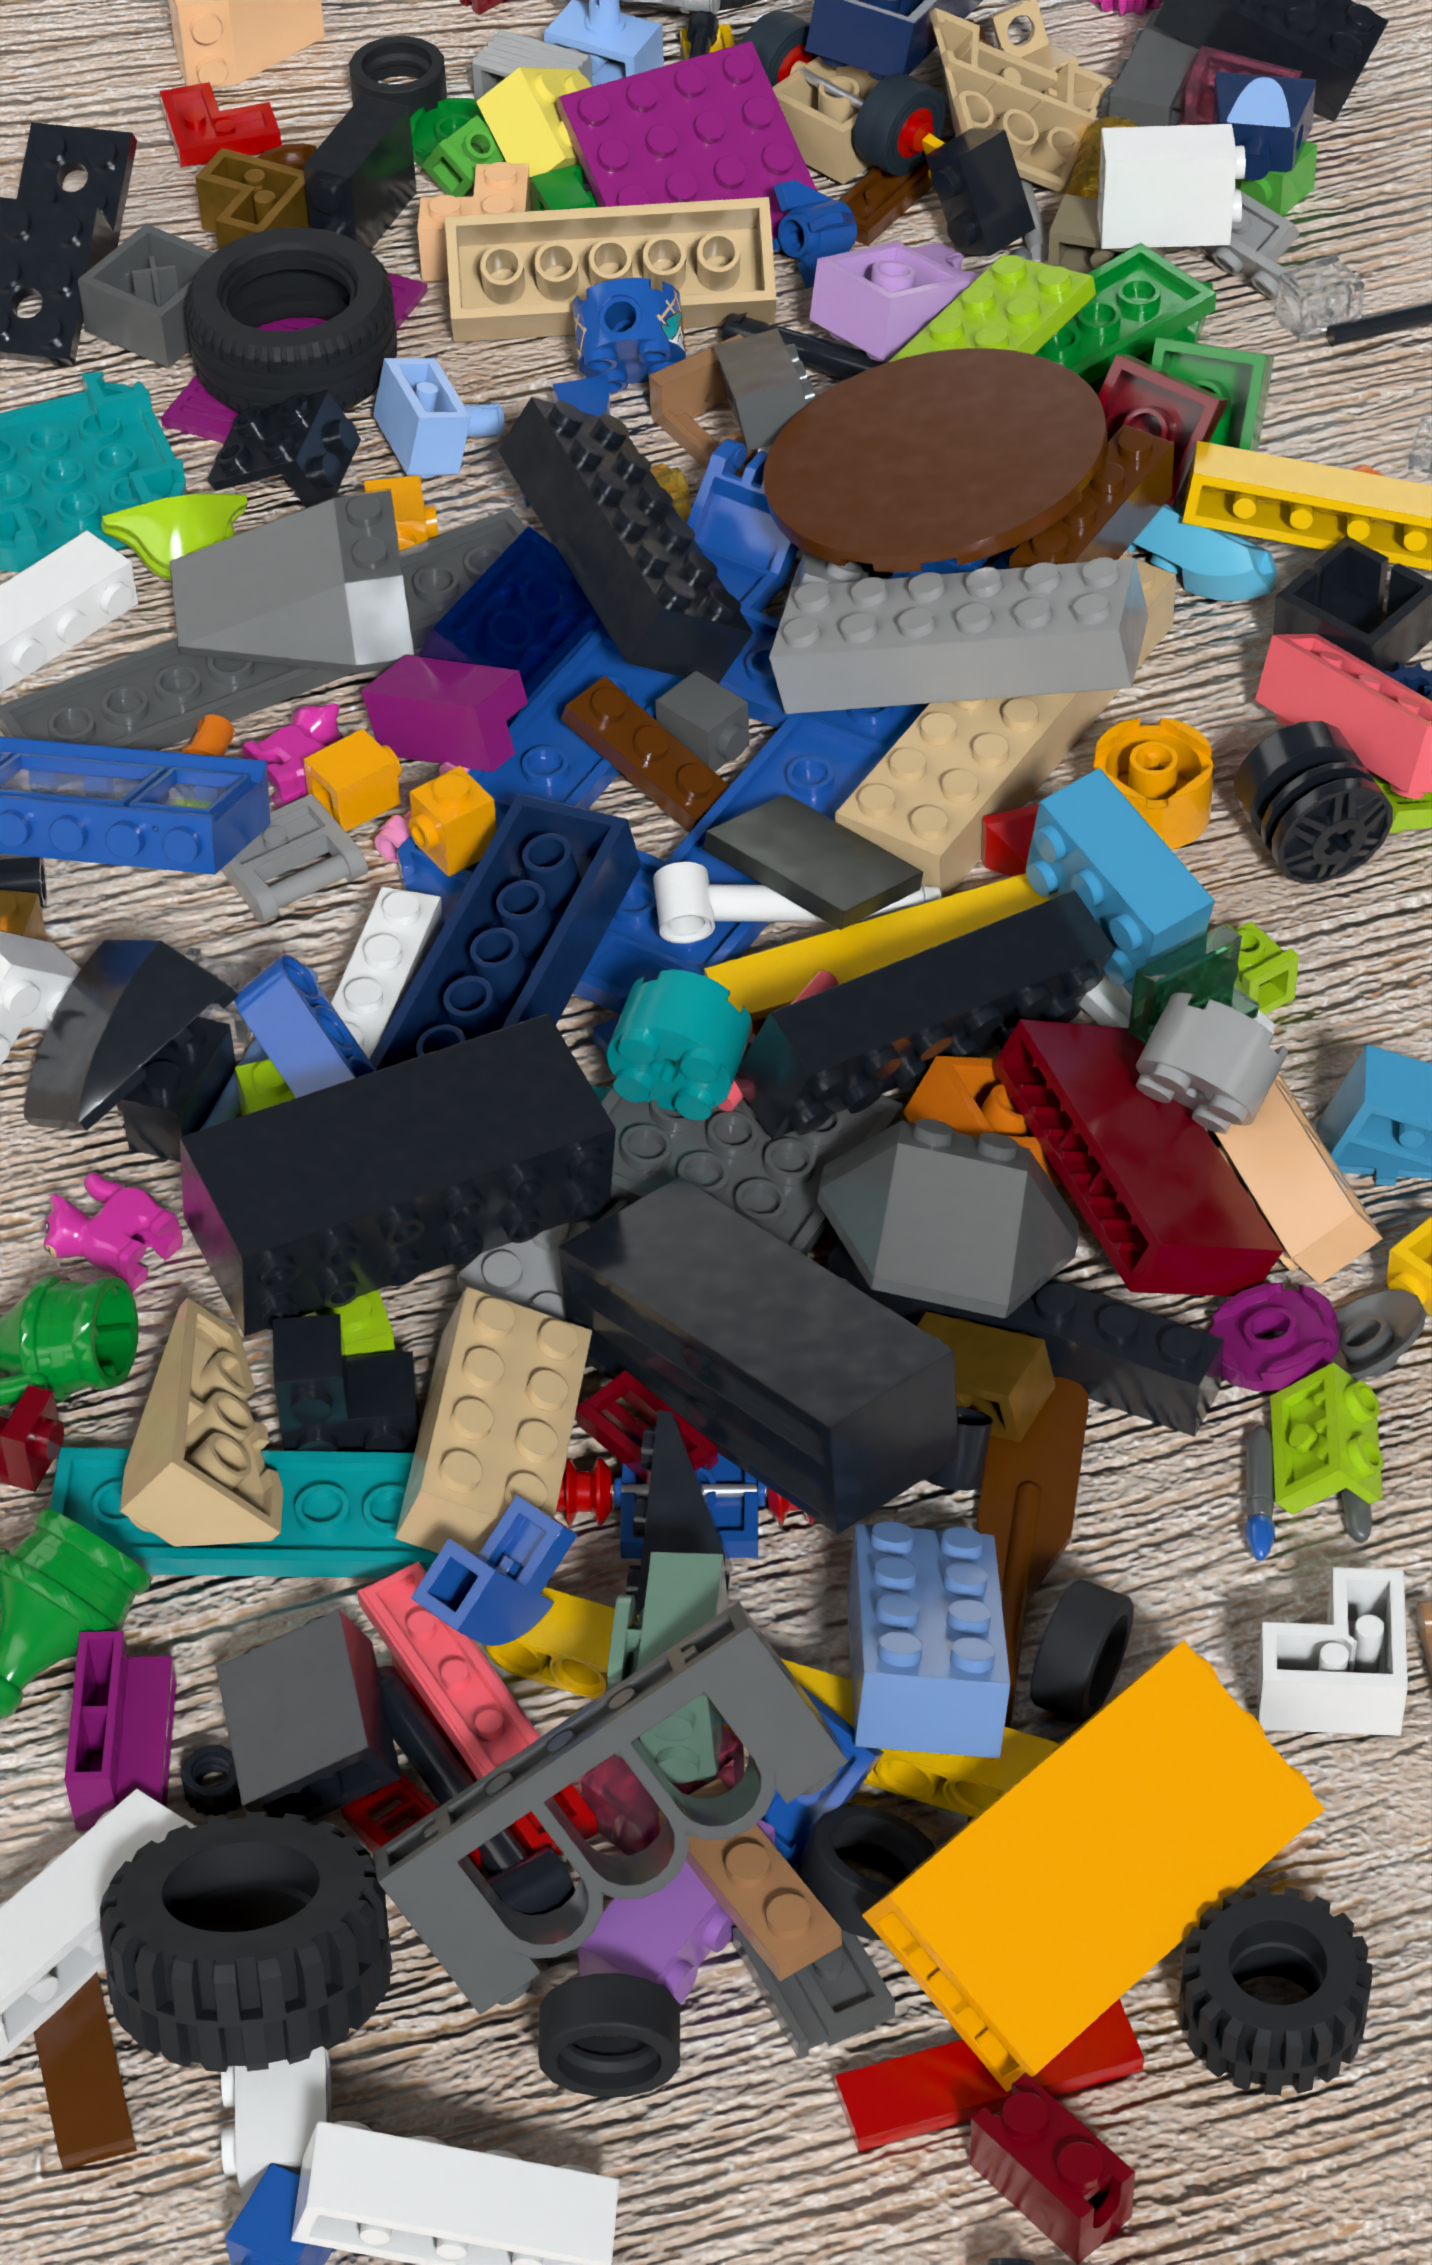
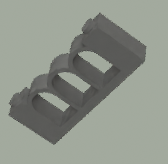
[373,1601,848,2015]

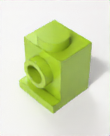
[1202,921,1299,1015]

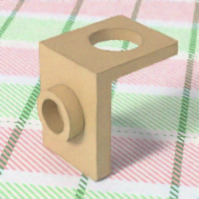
[990,0,1079,73]

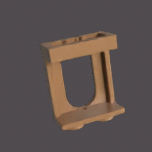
[649,334,758,478]

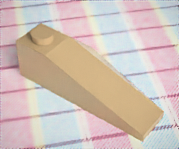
[120,1298,283,1547]

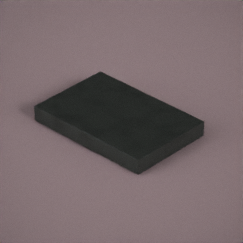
[703,794,923,930]

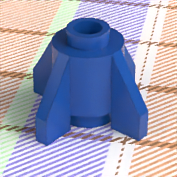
[772,180,857,289]

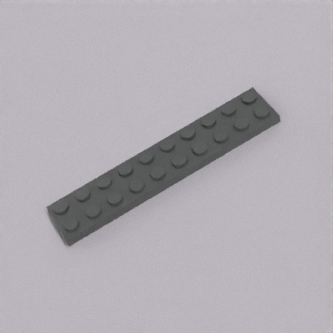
[0,509,565,789]

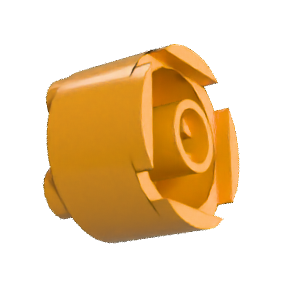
[1093,717,1214,850]

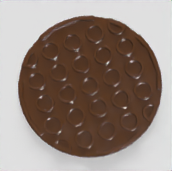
[763,348,1109,573]

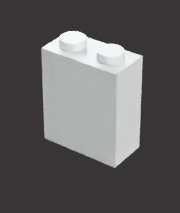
[1097,124,1246,249]

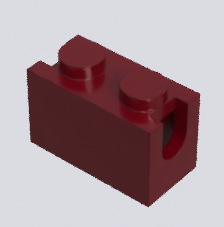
[970,2072,1135,2265]

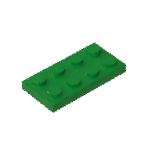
[1034,243,1216,384]

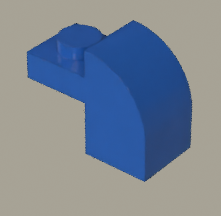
[411,1495,578,1646]

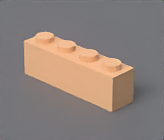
[1193,1072,1383,1284]

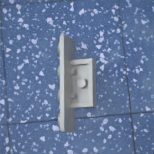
[1187,188,1302,305]

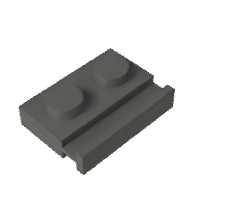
[733,1927,895,2059]

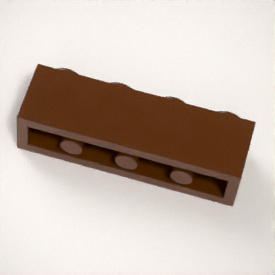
[1009,424,1174,569]

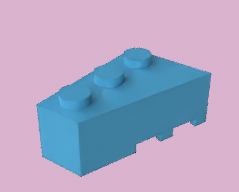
[1316,1044,1432,1186]

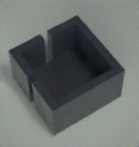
[1273,536,1432,671]

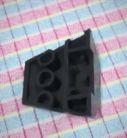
[24,940,239,1131]

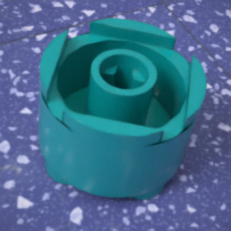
[607,969,752,1121]

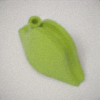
[101,493,248,581]

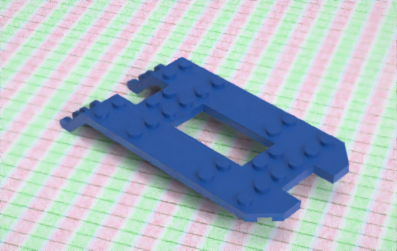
[397,438,1018,1015]

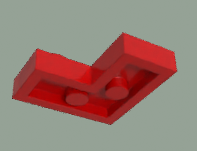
[160,82,282,167]

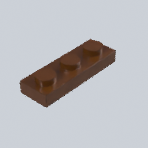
[561,676,730,833]

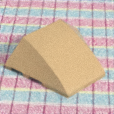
[930,8,1112,192]

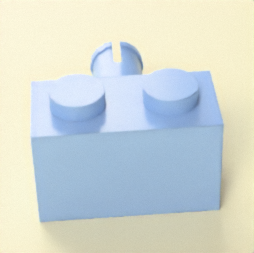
[544,0,664,86]
[373,358,504,478]

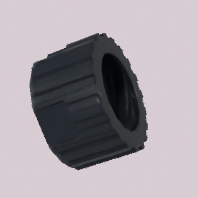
[181,1745,242,1816]

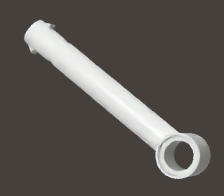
[653,862,942,944]

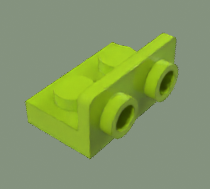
[1270,1362,1384,1515]

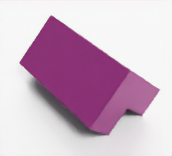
[361,655,528,772]
[64,1631,177,1830]

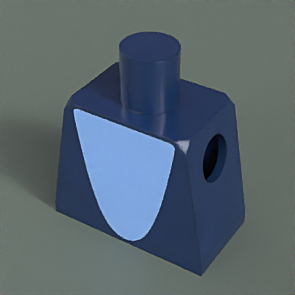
[1213,72,1316,181]

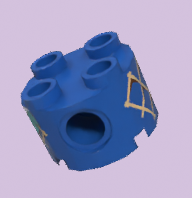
[573,277,686,393]

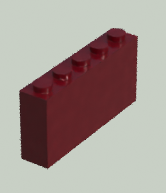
[992,1019,1284,1296]

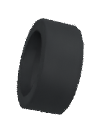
[349,36,447,118]
[1030,1579,1134,1724]
[797,1806,936,1940]
[538,1974,680,2097]

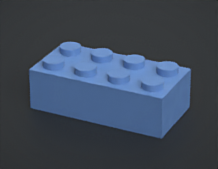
[847,1521,1011,1758]

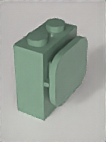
[607,1552,729,1784]

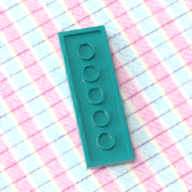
[50,1448,439,1578]

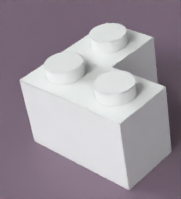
[0,931,81,1066]
[1257,1567,1408,1736]

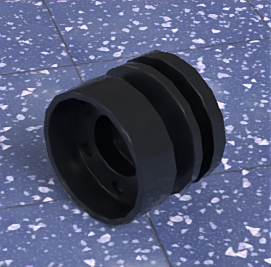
[1234,721,1393,884]

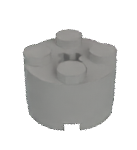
[1136,993,1288,1134]

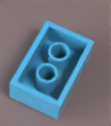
[1025,768,1215,1003]

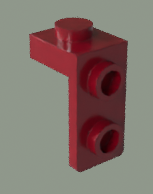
[0,1385,64,1492]

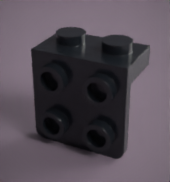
[207,390,361,507]

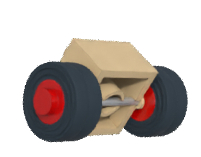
[741,10,946,184]

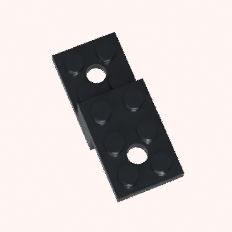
[0,122,137,367]

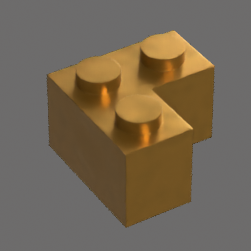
[195,148,310,249]

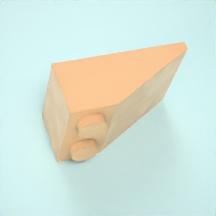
[169,0,325,89]

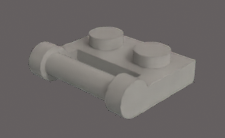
[221,793,368,923]

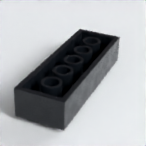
[498,397,754,684]
[734,890,1115,1140]

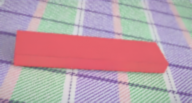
[357,1561,541,1780]

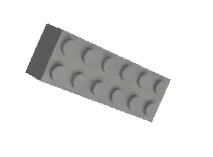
[769,557,1148,714]

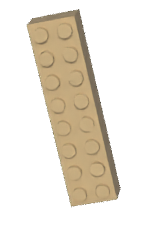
[835,554,1176,898]

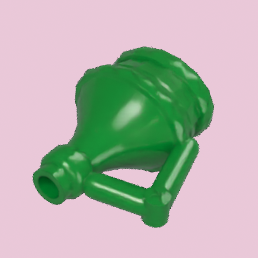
[0,1274,138,1406]
[0,1508,152,1721]

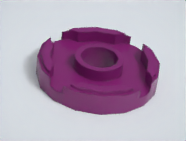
[1207,1283,1341,1391]

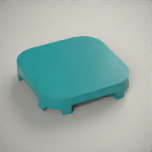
[0,371,187,573]

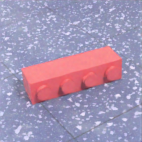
[1255,634,1432,799]

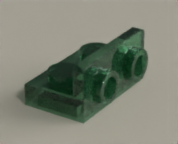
[1128,924,1259,1044]

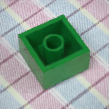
[1151,338,1275,452]

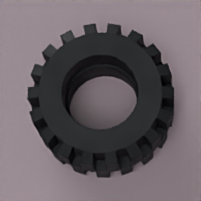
[1179,1886,1372,2096]

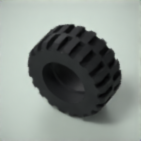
[99,1812,392,2072]

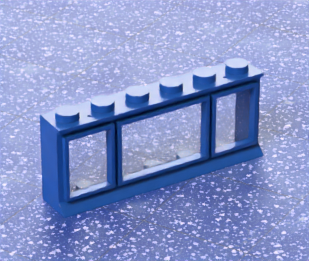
[0,736,271,875]

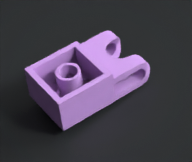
[809,241,982,362]

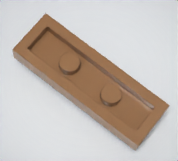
[658,1778,842,1981]

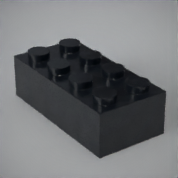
[1153,0,1389,122]

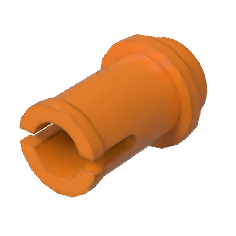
[180,714,235,787]

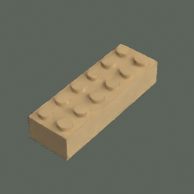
[445,197,777,342]

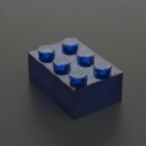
[419,526,603,728]

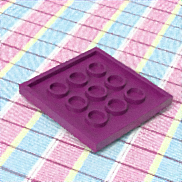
[556,41,817,240]

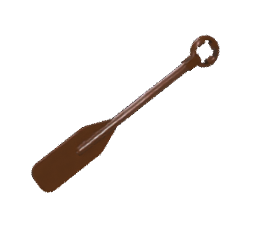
[967,1376,1089,1824]

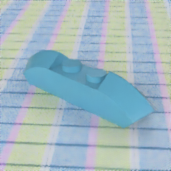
[1127,503,1277,601]

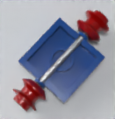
[556,1433,813,1559]

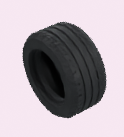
[185,227,398,413]

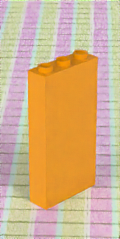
[862,1640,1325,2092]

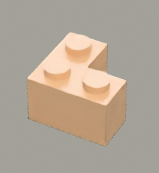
[417,162,532,281]

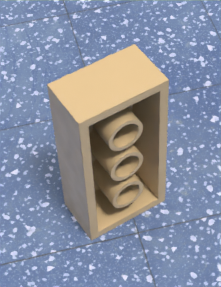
[395,1287,592,1554]

